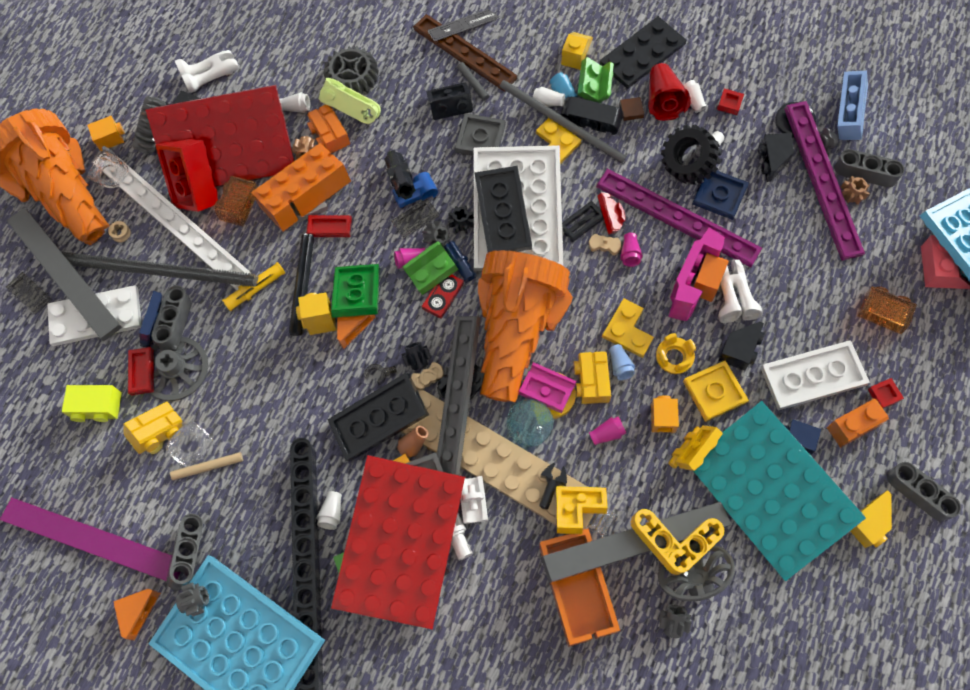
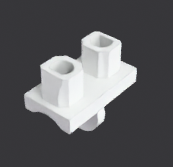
[461,476,488,524]

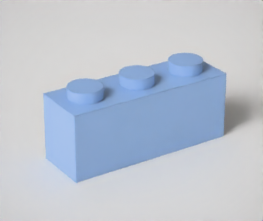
[837,70,868,140]

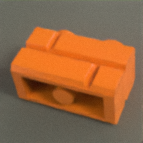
[307,104,350,153]
[827,398,889,448]

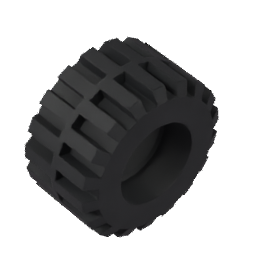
[661,125,722,185]

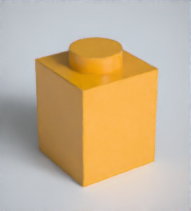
[87,116,125,151]
[651,395,679,433]

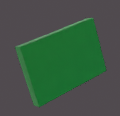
[331,264,380,318]

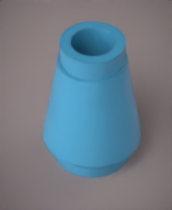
[549,72,578,100]

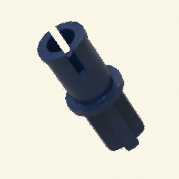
[444,241,477,283]

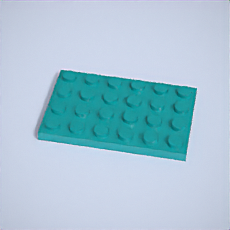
[693,401,866,581]

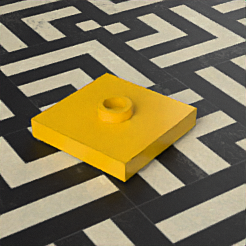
[683,360,749,422]

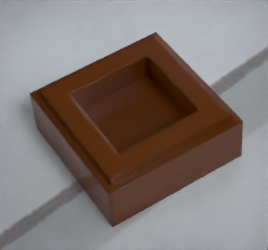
[619,97,645,121]

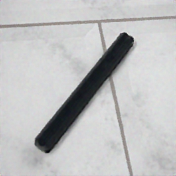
[289,233,314,336]

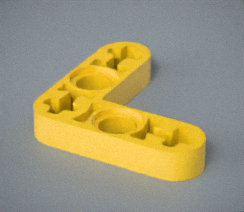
[630,509,724,575]

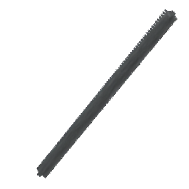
[62,252,258,287]

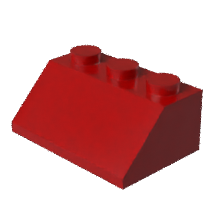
[155,139,219,212]

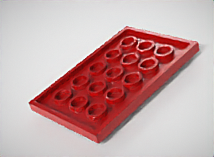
[145,85,295,187]
[331,455,465,630]

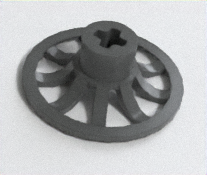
[150,337,208,401]
[658,543,735,602]

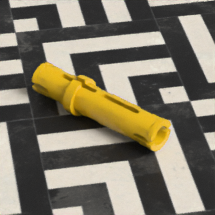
[222,262,285,312]

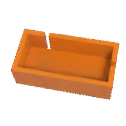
[251,143,351,232]
[539,528,620,647]

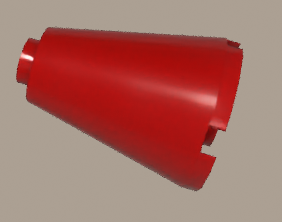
[648,63,691,121]

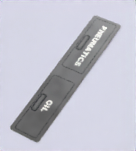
[428,9,500,41]

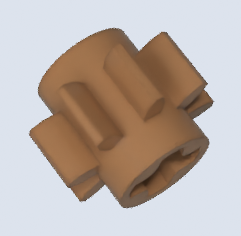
[292,136,316,159]
[841,176,870,205]

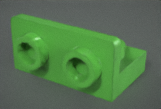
[577,57,614,103]
[403,241,458,295]

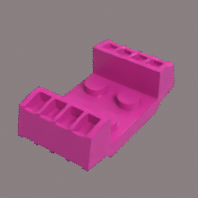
[668,228,725,321]

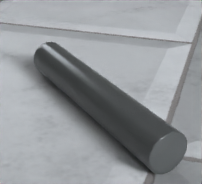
[457,62,490,101]

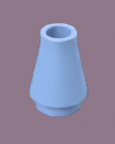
[609,344,635,380]

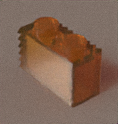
[214,176,258,227]
[857,286,917,334]

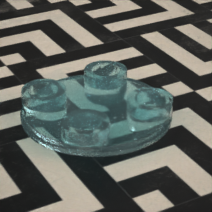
[507,399,554,447]

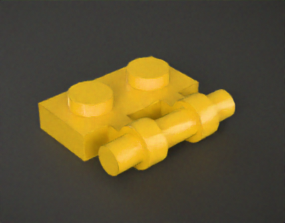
[668,425,723,471]

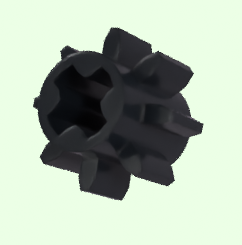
[448,206,474,233]
[401,342,431,370]

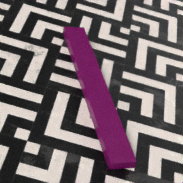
[784,101,865,261]
[596,168,762,267]
[0,497,181,581]

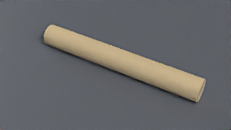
[170,452,243,481]

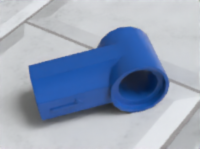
[392,172,438,208]

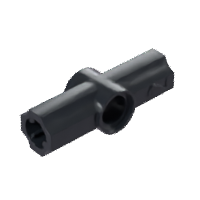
[384,150,416,200]

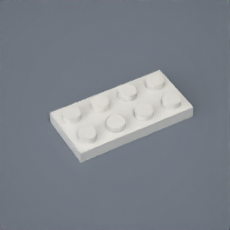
[48,285,142,346]
[761,340,870,411]

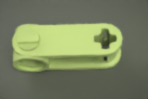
[318,78,381,124]

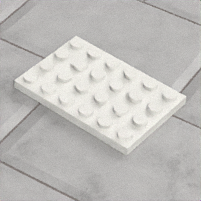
[474,146,563,271]

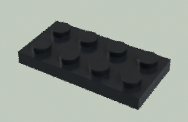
[600,16,687,89]
[474,166,532,253]
[327,373,429,462]

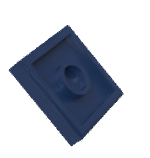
[692,171,749,220]
[139,291,162,348]

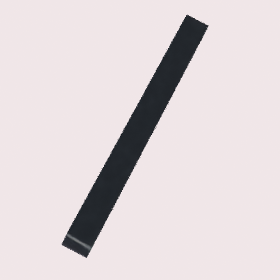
[290,438,323,690]

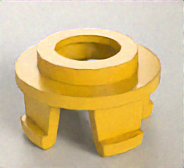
[656,333,696,374]

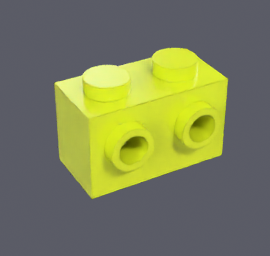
[62,385,122,422]

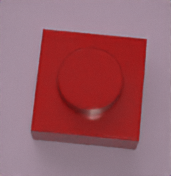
[717,88,744,115]
[868,378,904,409]

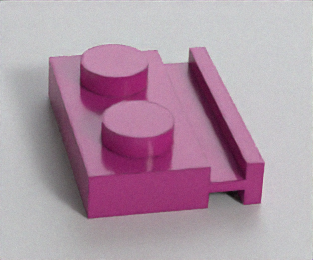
[519,362,576,413]

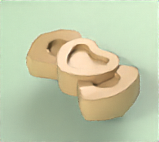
[588,234,622,256]
[411,362,444,390]

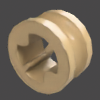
[108,221,131,242]

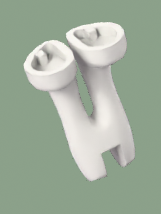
[175,50,239,94]
[718,260,763,323]

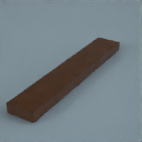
[413,14,518,92]

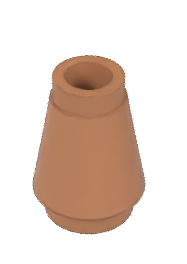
[397,426,428,458]

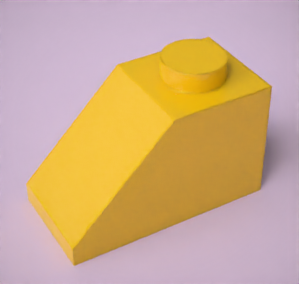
[561,32,593,70]
[850,490,892,548]

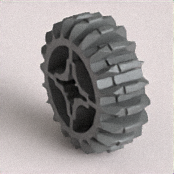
[323,46,379,95]
[132,96,166,154]

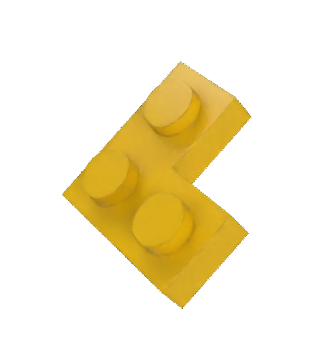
[536,118,582,164]
[602,298,654,358]
[556,486,607,534]

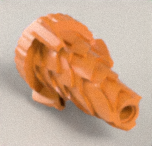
[0,109,110,245]
[478,250,573,402]

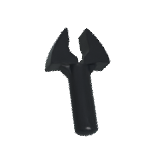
[539,463,567,510]

